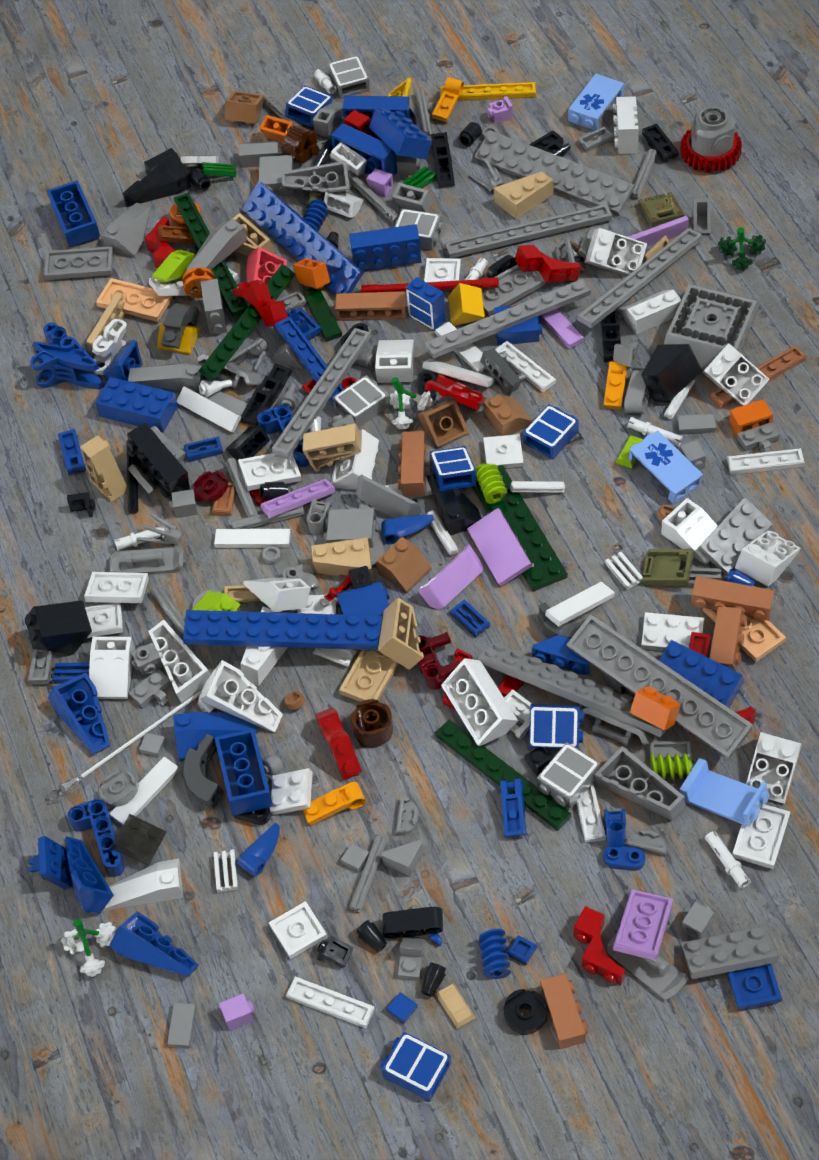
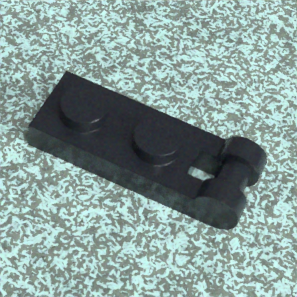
[642,123,679,162]

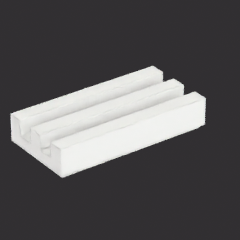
[605,552,643,590]
[213,849,238,893]

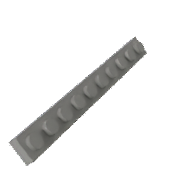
[445,204,612,259]
[578,228,702,328]
[425,279,591,359]
[272,328,371,459]

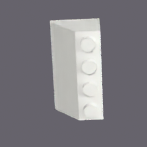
[441,658,518,746]

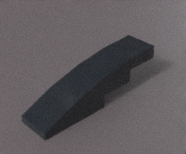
[431,132,455,187]
[601,308,621,362]
[241,363,292,426]

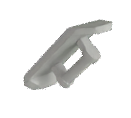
[196,355,262,389]
[356,474,422,518]
[110,547,183,575]
[580,707,654,747]
[607,932,689,1000]

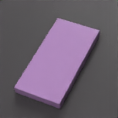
[467,508,533,587]
[613,889,673,961]

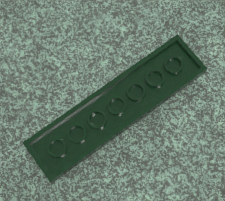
[472,465,568,592]

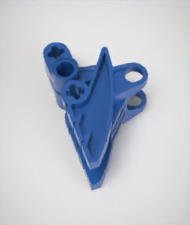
[30,323,104,389]

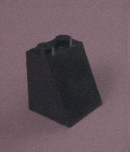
[641,344,702,401]
[25,601,92,655]

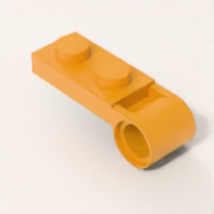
[432,77,464,123]
[604,361,628,410]
[303,782,366,826]

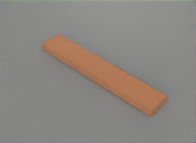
[710,345,807,409]

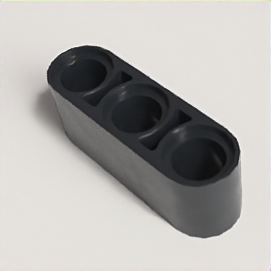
[382,907,443,939]

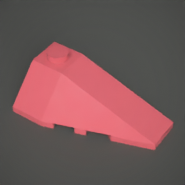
[246,247,287,305]

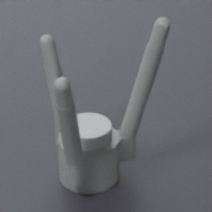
[469,159,505,192]
[228,338,267,371]
[137,513,181,546]

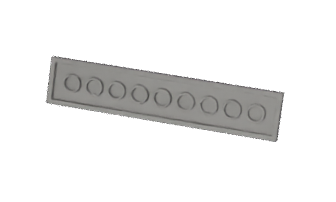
[474,130,635,215]
[567,614,754,759]
[478,642,667,737]

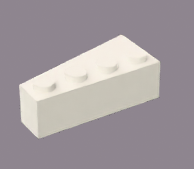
[613,96,639,154]
[240,606,288,686]
[148,620,211,703]

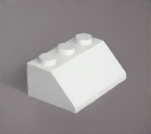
[618,290,681,335]
[331,429,379,490]

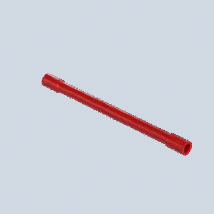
[361,277,499,293]

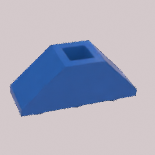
[532,635,590,675]

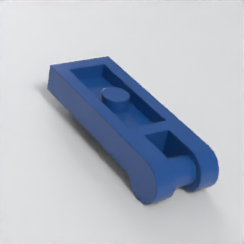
[58,429,86,475]
[500,778,527,838]

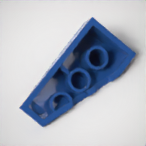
[48,672,110,755]
[173,712,258,761]
[64,836,114,914]
[109,911,199,976]

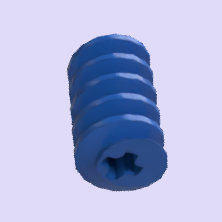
[302,199,328,232]
[479,929,511,979]

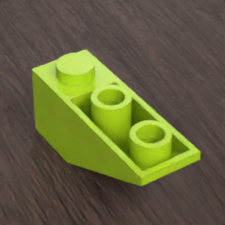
[152,250,195,283]

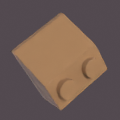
[225,91,264,125]
[484,394,533,436]
[417,399,469,448]
[377,537,432,594]

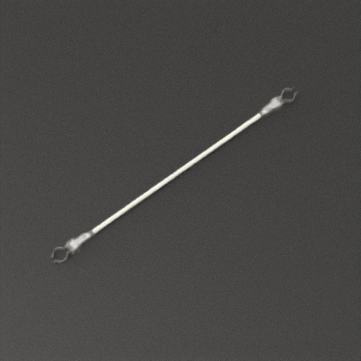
[46,655,244,804]

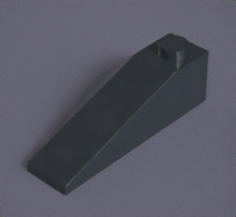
[122,152,191,207]
[426,474,482,536]

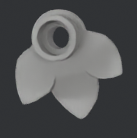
[282,564,319,589]

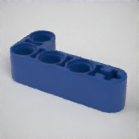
[257,405,310,467]
[68,799,125,877]

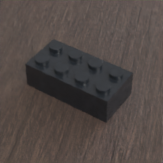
[127,423,190,500]

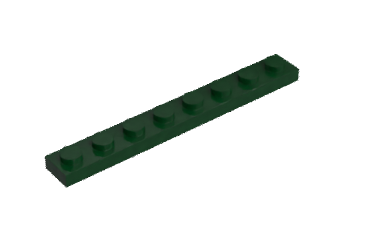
[435,720,571,831]

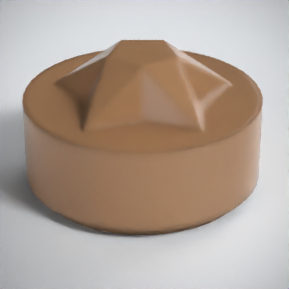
[657,504,674,522]
[284,691,305,710]

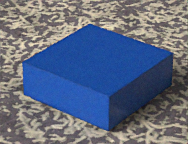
[507,935,537,965]
[387,992,418,1024]

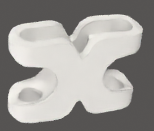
[92,319,127,375]

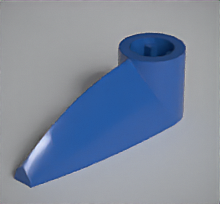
[381,515,434,544]
[238,823,280,877]

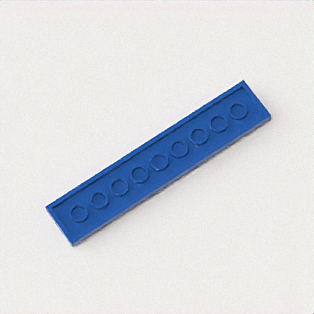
[242,181,364,294]
[183,610,382,650]

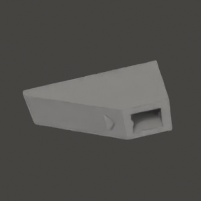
[313,101,343,138]

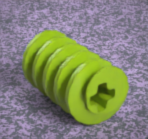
[475,463,507,504]
[650,753,692,780]

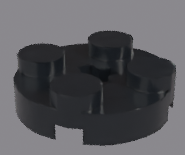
[504,989,548,1035]

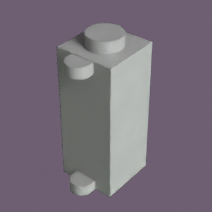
[239,142,283,168]

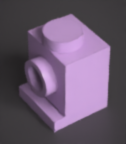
[487,96,513,123]

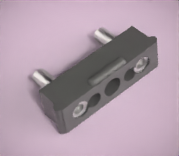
[480,348,526,394]

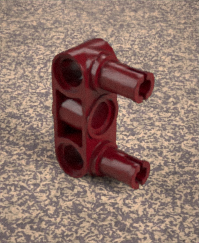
[417,632,461,690]

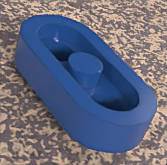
[603,846,645,871]

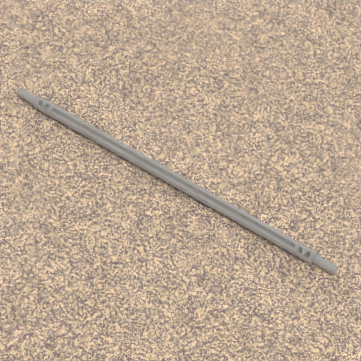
[256,89,399,225]

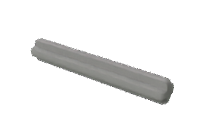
[415,88,432,136]
[631,149,657,199]
[225,458,258,517]
[231,505,304,529]
[151,586,185,636]
[350,835,387,912]

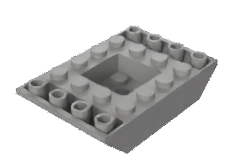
[664,284,761,372]

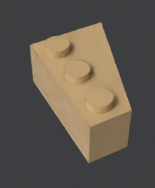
[494,172,553,219]
[232,213,275,256]
[303,423,362,473]
[80,435,127,502]
[311,537,374,581]
[378,598,424,670]

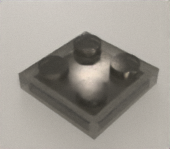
[111,814,167,866]

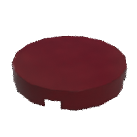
[194,470,228,503]

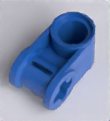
[604,809,626,847]

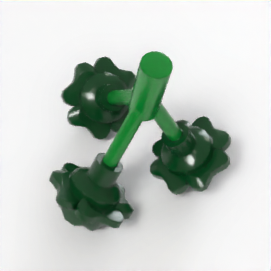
[718,227,766,270]

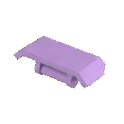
[419,544,484,610]

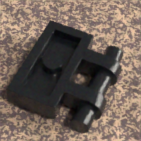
[529,130,571,156]

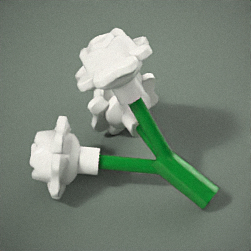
[389,377,433,429]
[61,919,116,977]

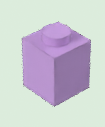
[366,168,393,197]
[219,993,255,1031]

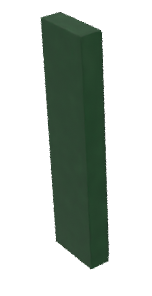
[303,288,342,342]

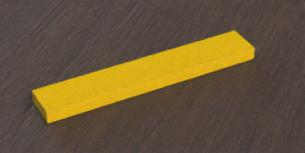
[440,82,536,101]

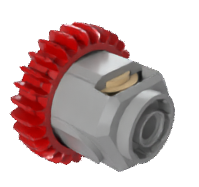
[680,106,742,173]

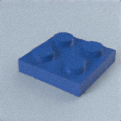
[727,964,782,1011]

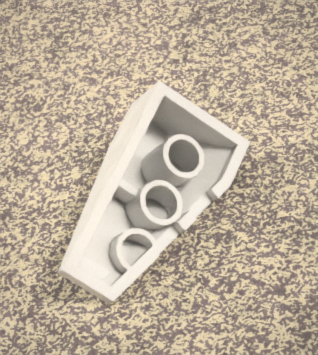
[198,660,283,733]
[102,858,183,912]

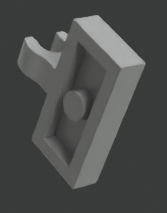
[737,422,779,453]
[128,669,172,708]

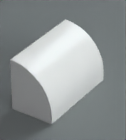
[330,142,367,176]
[324,191,363,218]

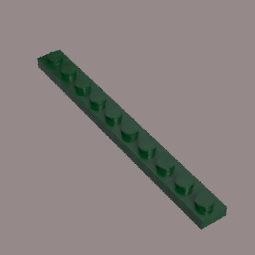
[173,192,248,317]
[198,263,295,382]

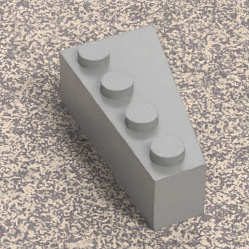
[594,746,686,821]

